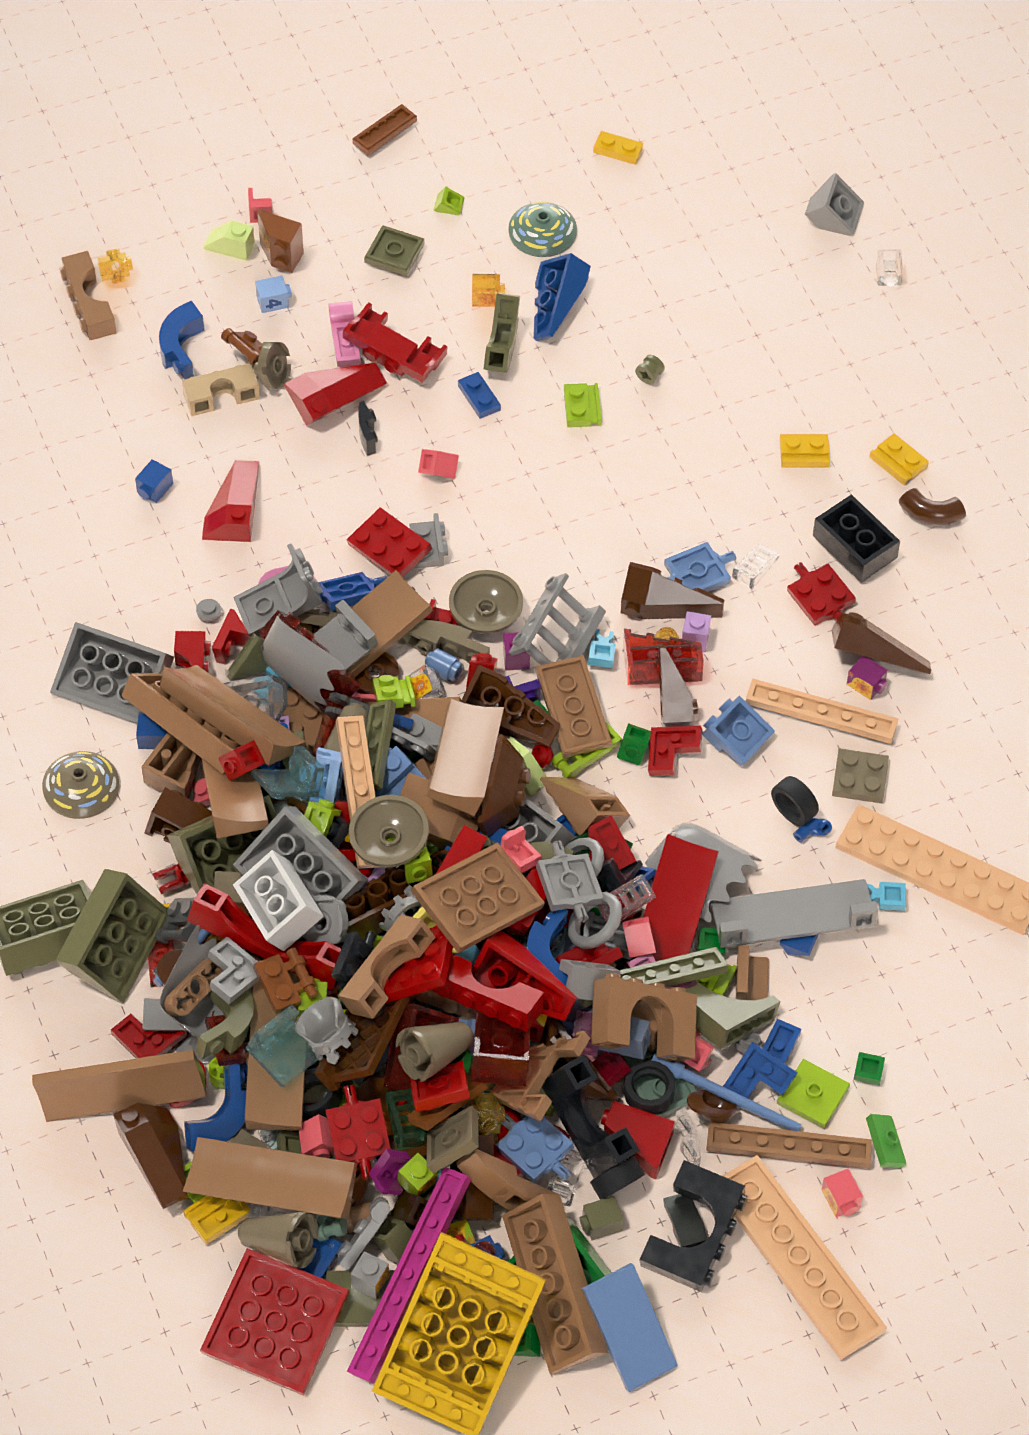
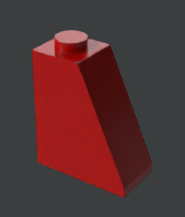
[601,1101,675,1180]

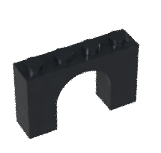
[542,1055,640,1178]
[639,1160,748,1292]

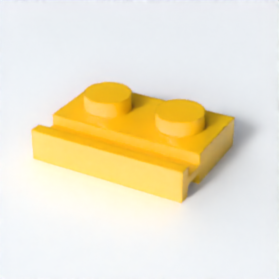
[869,433,929,485]
[780,434,830,468]
[183,1196,252,1245]

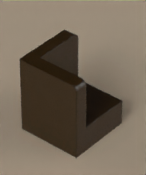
[390,1191,428,1229]

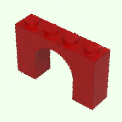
[435,825,546,937]

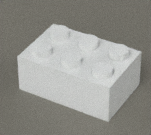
[233,850,324,951]

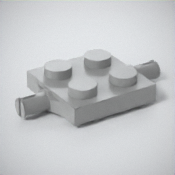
[536,841,604,923]

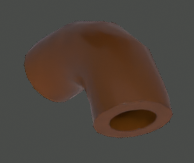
[898,488,966,525]

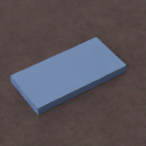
[581,1263,678,1392]

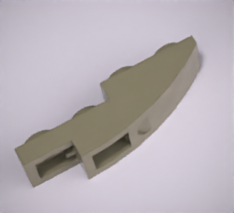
[397,620,490,663]

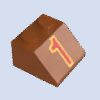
[258,209,304,273]

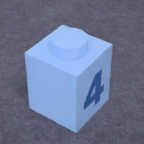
[255,276,292,313]

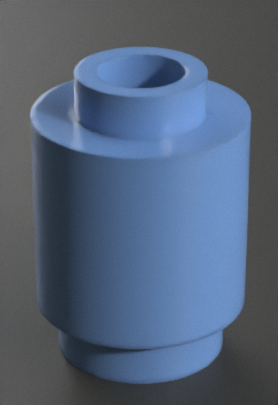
[424,648,464,682]

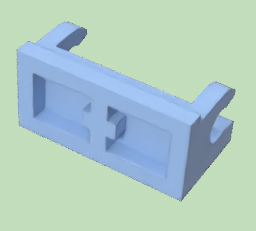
[309,747,343,803]

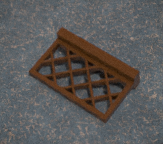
[314,996,411,1091]

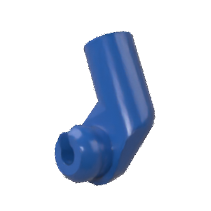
[793,818,832,843]

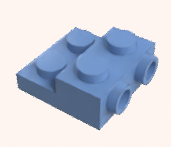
[703,695,775,766]
[375,746,427,797]

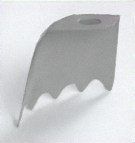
[261,613,345,713]
[645,822,762,922]
[160,925,253,1050]

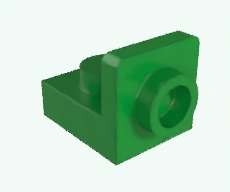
[617,723,651,765]

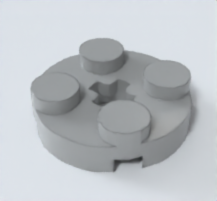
[301,895,348,946]

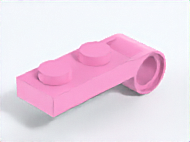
[328,301,361,367]

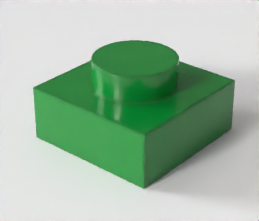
[698,927,726,958]
[853,1052,885,1086]

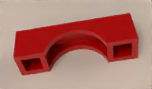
[174,631,211,673]
[432,954,544,1032]

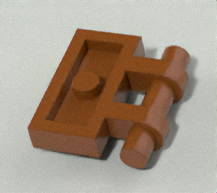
[253,947,319,1014]

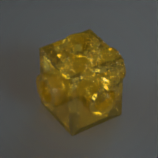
[97,248,133,283]
[464,1093,505,1135]

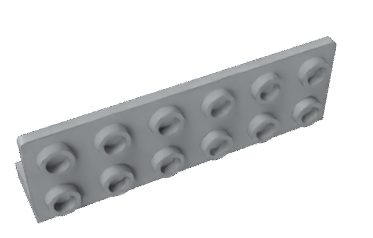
[711,879,878,948]

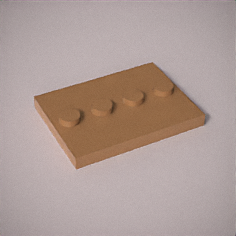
[411,842,545,953]

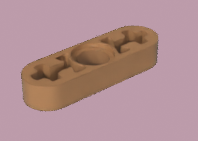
[164,958,223,1017]

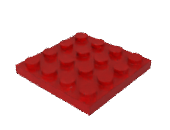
[200,1248,350,1396]

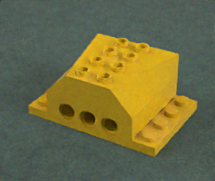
[372,1232,546,1435]

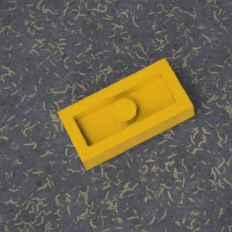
[593,131,644,165]

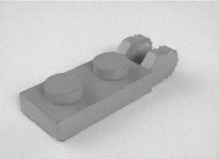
[337,1196,391,1270]

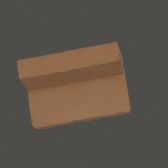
[735,945,769,1000]

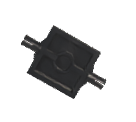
[331,931,377,1010]

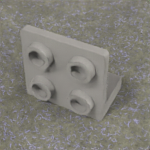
[308,600,378,676]
[391,713,442,763]

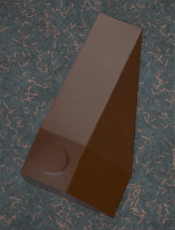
[462,665,561,748]

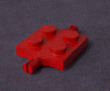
[787,562,856,626]
[326,1085,391,1180]

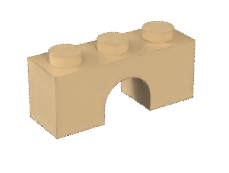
[182,363,260,416]

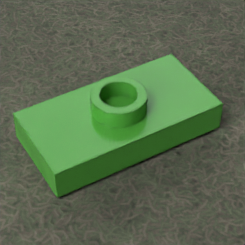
[866,1114,907,1168]

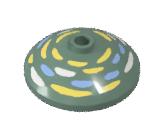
[508,202,577,257]

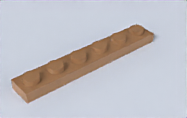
[706,1122,872,1169]

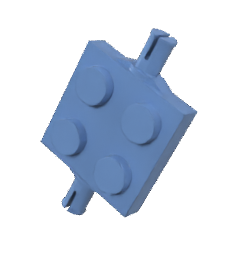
[664,541,737,592]
[496,1113,574,1183]

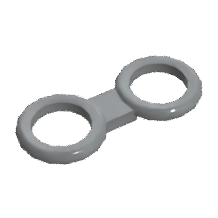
[565,838,622,949]

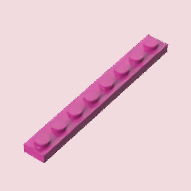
[347,1168,471,1384]

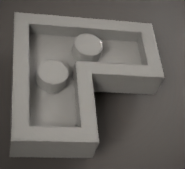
[208,937,259,1004]

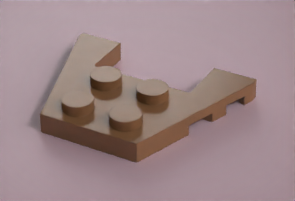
[490,1031,590,1121]

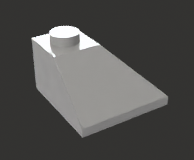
[804,173,864,236]

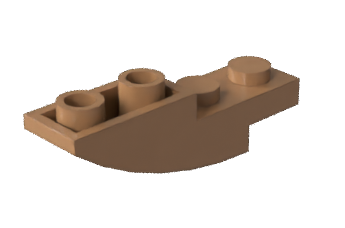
[456,1149,557,1211]

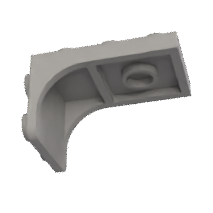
[233,543,323,637]

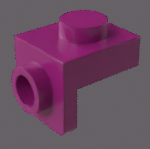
[369,1149,411,1195]

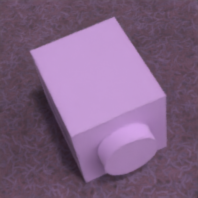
[681,611,711,652]

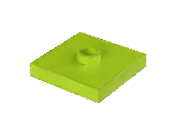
[777,1058,850,1129]

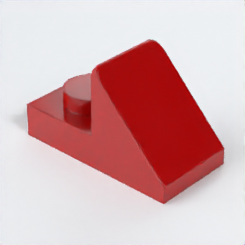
[212,609,250,664]

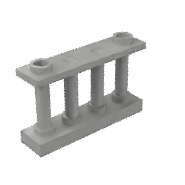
[509,573,606,665]

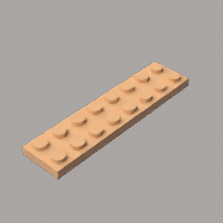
[835,804,1029,935]
[723,1155,887,1360]

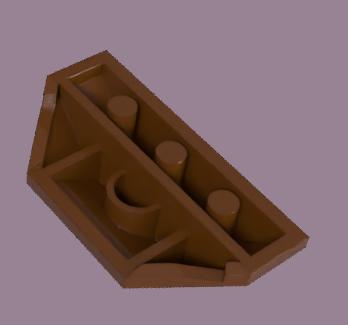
[477,734,531,837]
[543,1016,621,1102]

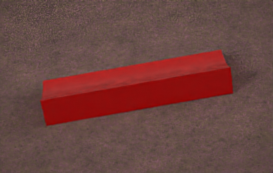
[630,834,719,961]

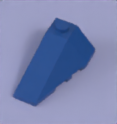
[533,253,591,341]

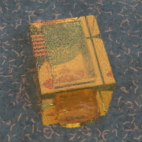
[472,274,505,307]

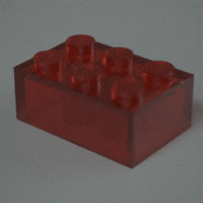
[471,1010,530,1087]

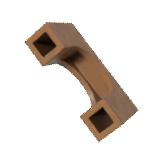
[591,974,697,1062]

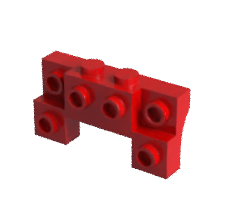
[343,302,448,383]

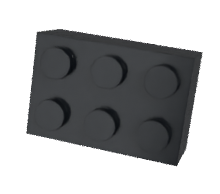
[812,494,900,582]

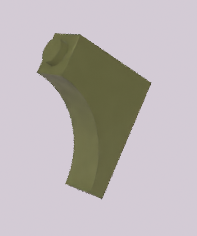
[686,983,781,1050]

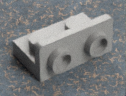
[409,513,448,568]

